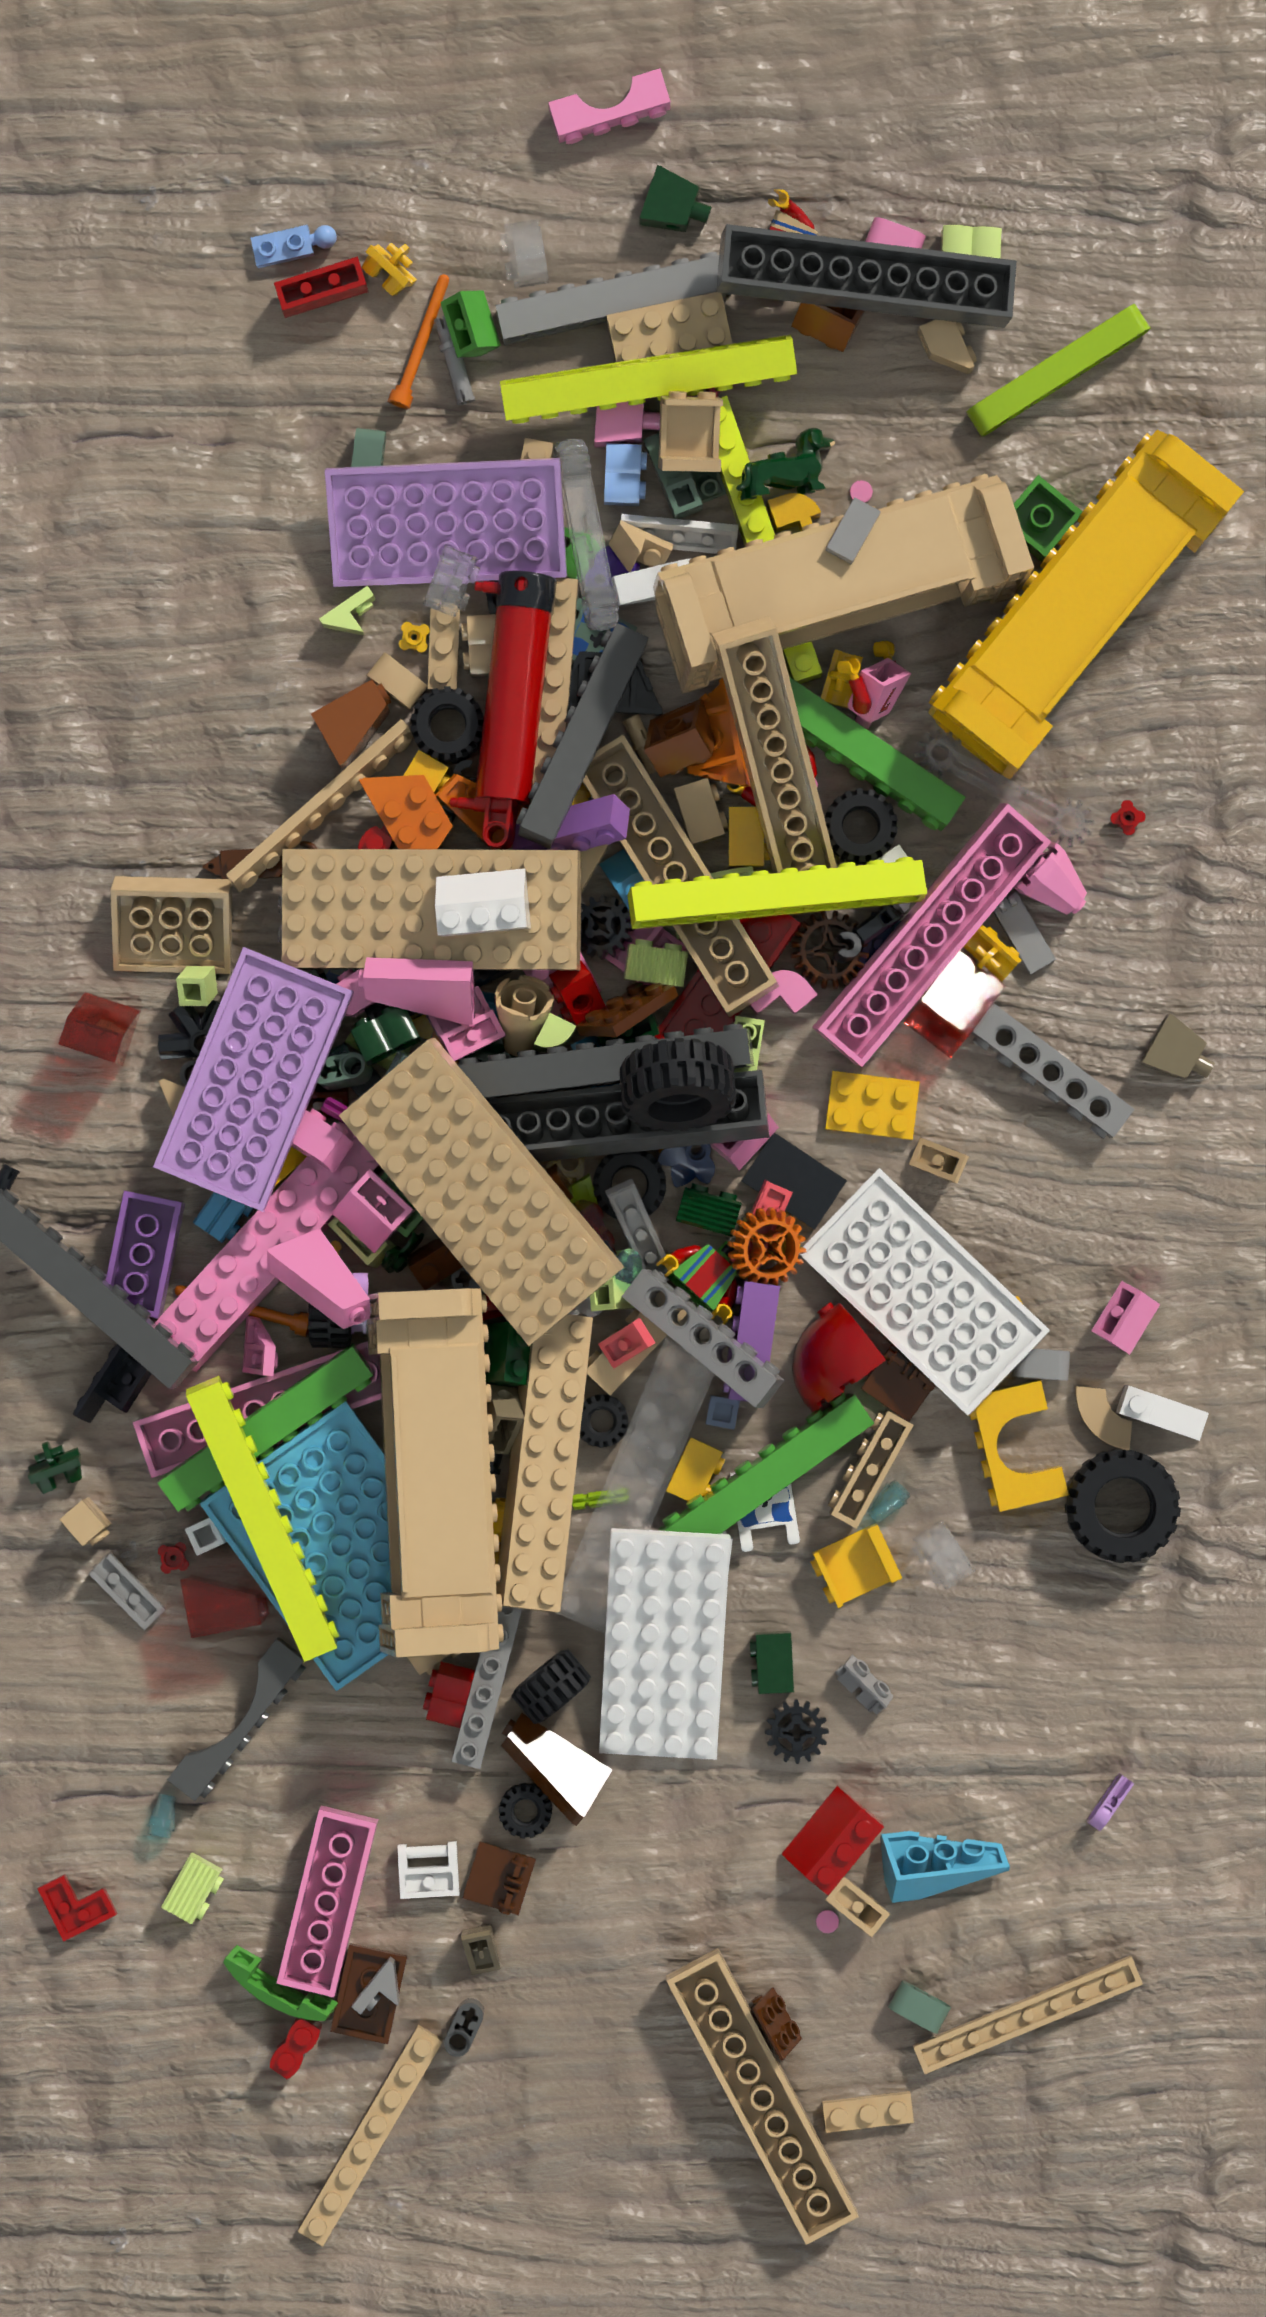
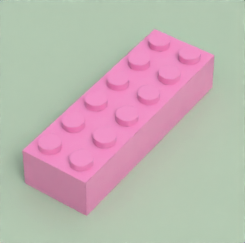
[276,1805,379,1998]

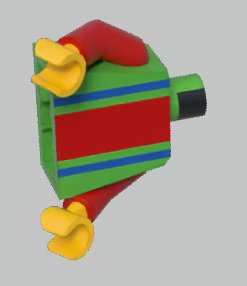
[656,1241,738,1325]

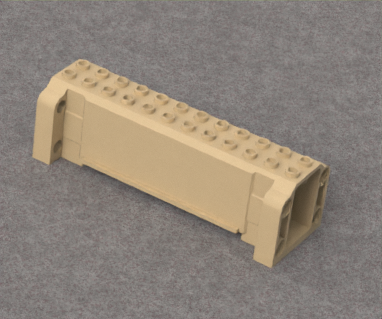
[653,474,1034,694]
[367,1288,504,1657]

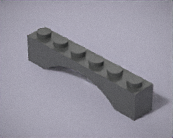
[167,1637,306,1801]

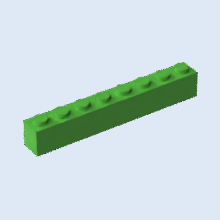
[789,677,966,831]
[157,1343,374,1511]
[658,1392,874,1534]

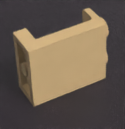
[658,391,723,472]

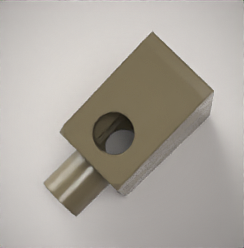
[1139,1014,1215,1080]
[487,1383,524,1455]

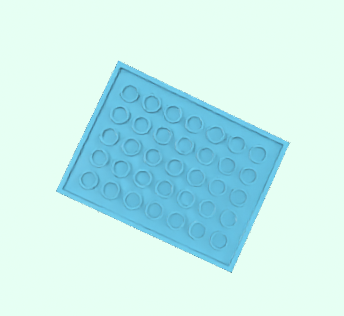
[199,1401,392,1691]

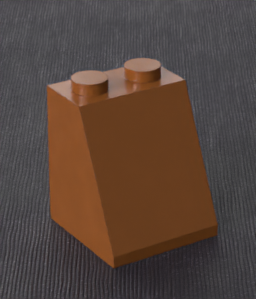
[311,679,392,770]

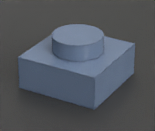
[705,1395,740,1430]

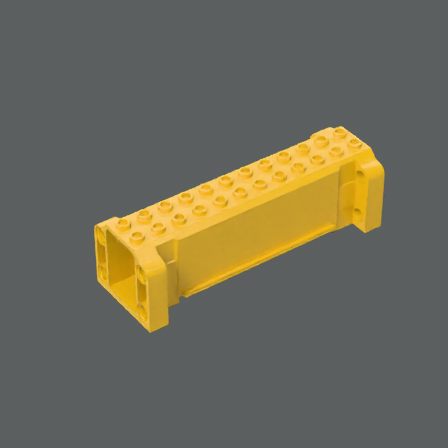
[928,430,1244,783]

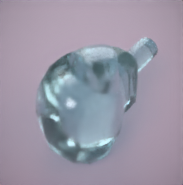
[615,1248,642,1284]

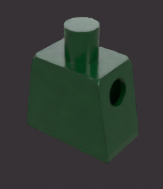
[639,165,712,232]

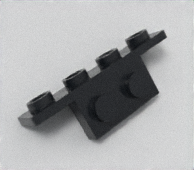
[73,1344,152,1423]

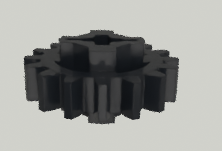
[580,895,635,960]
[765,1699,829,1764]

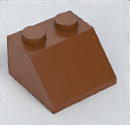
[791,303,865,352]
[644,699,715,777]

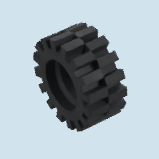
[580,1394,628,1448]
[499,1783,552,1839]

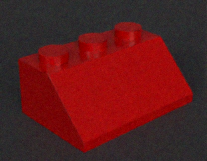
[781,1785,884,1896]

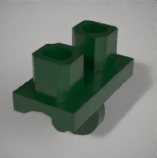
[28,1441,82,1494]

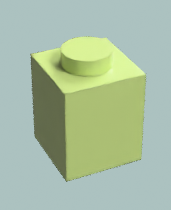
[176,966,218,1006]

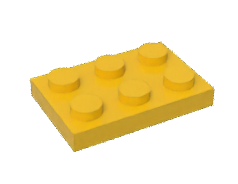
[825,1071,920,1140]

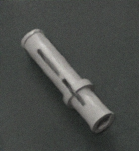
[434,316,475,405]

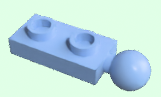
[251,225,337,268]

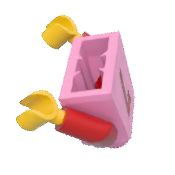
[837,641,911,730]

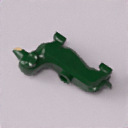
[736,428,835,501]

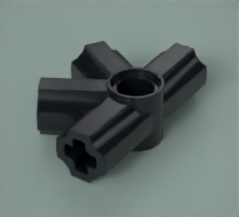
[158,1000,220,1060]

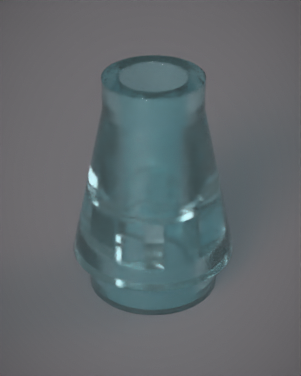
[867,1480,911,1523]
[146,1794,176,1839]

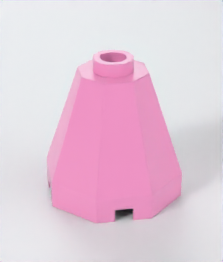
[1014,842,1087,915]

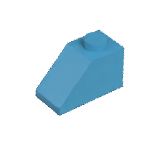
[599,849,644,912]

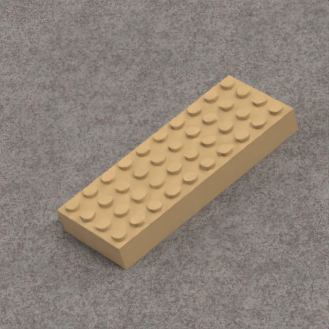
[282,849,581,971]
[339,1038,624,1346]

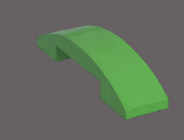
[223,1945,338,2021]

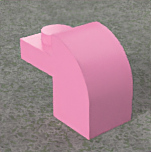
[749,970,818,1015]

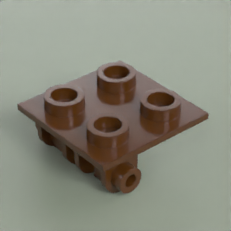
[861,1344,936,1422]
[462,1841,536,1916]
[752,1987,802,2061]

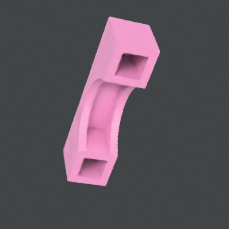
[548,68,671,144]

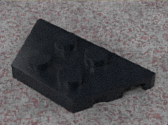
[568,651,663,716]

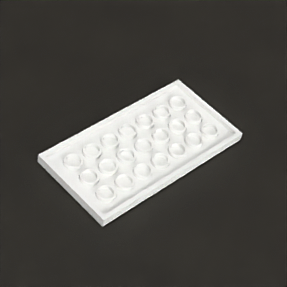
[799,1168,1050,1416]
[599,1528,730,1760]

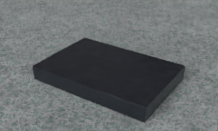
[742,1132,847,1230]

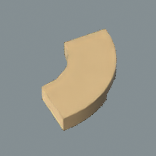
[1075,1386,1132,1450]

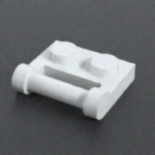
[398,1841,460,1899]

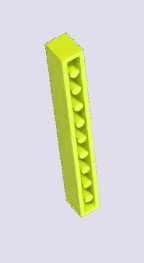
[500,334,797,424]
[719,396,822,684]
[627,857,927,929]
[186,1376,340,1662]

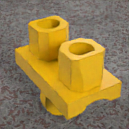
[361,243,417,296]
[821,649,863,709]
[964,924,1021,982]

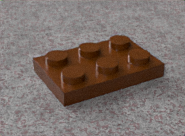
[576,982,678,1037]
[330,1943,407,2044]

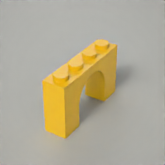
[969,1380,1069,1512]

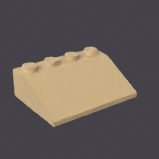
[111,876,233,974]

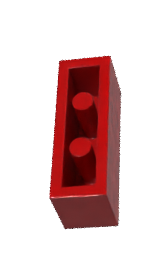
[274,256,368,318]

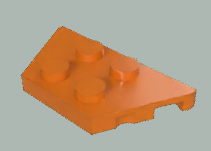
[687,678,750,787]
[359,775,453,849]

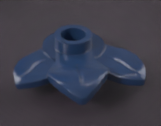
[657,1144,715,1188]

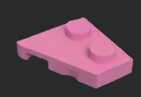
[242,1316,278,1376]

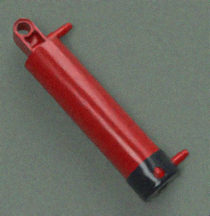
[449,570,557,850]

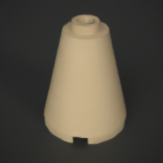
[494,975,554,1056]

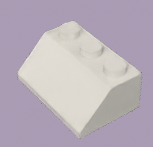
[435,869,531,937]

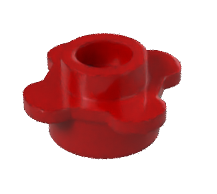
[1110,800,1146,835]
[158,1542,189,1574]

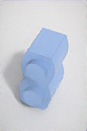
[604,443,647,506]

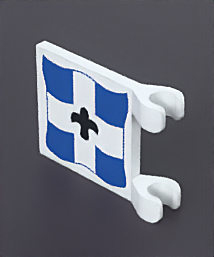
[730,1473,800,1552]

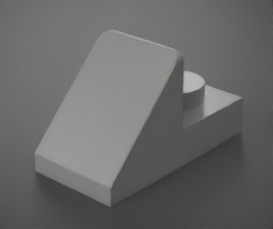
[352,1956,400,2015]

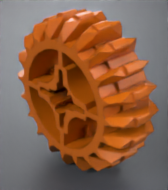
[727,1207,807,1286]

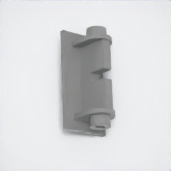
[835,1654,893,1715]

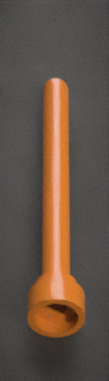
[388,274,449,410]
[174,1285,309,1337]

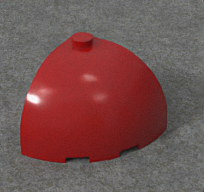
[792,1302,886,1412]

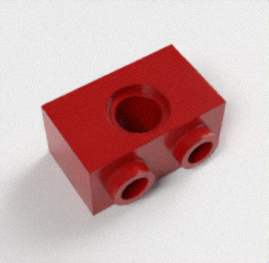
[549,959,605,1029]

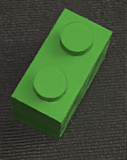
[440,290,501,358]

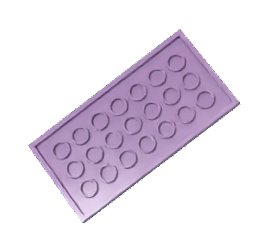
[325,458,567,587]
[153,947,354,1212]

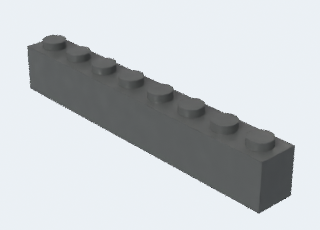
[516,623,649,849]

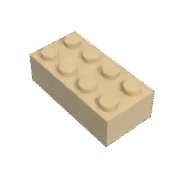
[606,292,733,362]

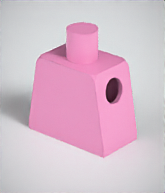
[594,401,660,448]

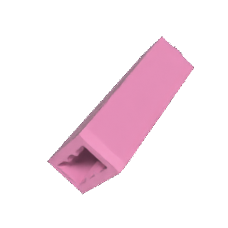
[358,957,475,1025]
[267,1229,370,1329]

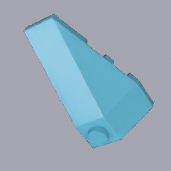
[880,1831,1010,1903]

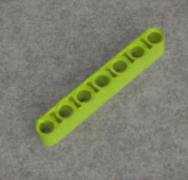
[966,304,1151,437]

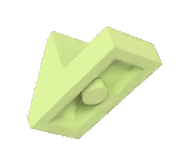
[319,586,376,635]

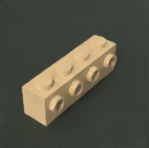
[828,1410,914,1529]

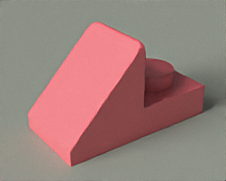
[598,1318,655,1369]

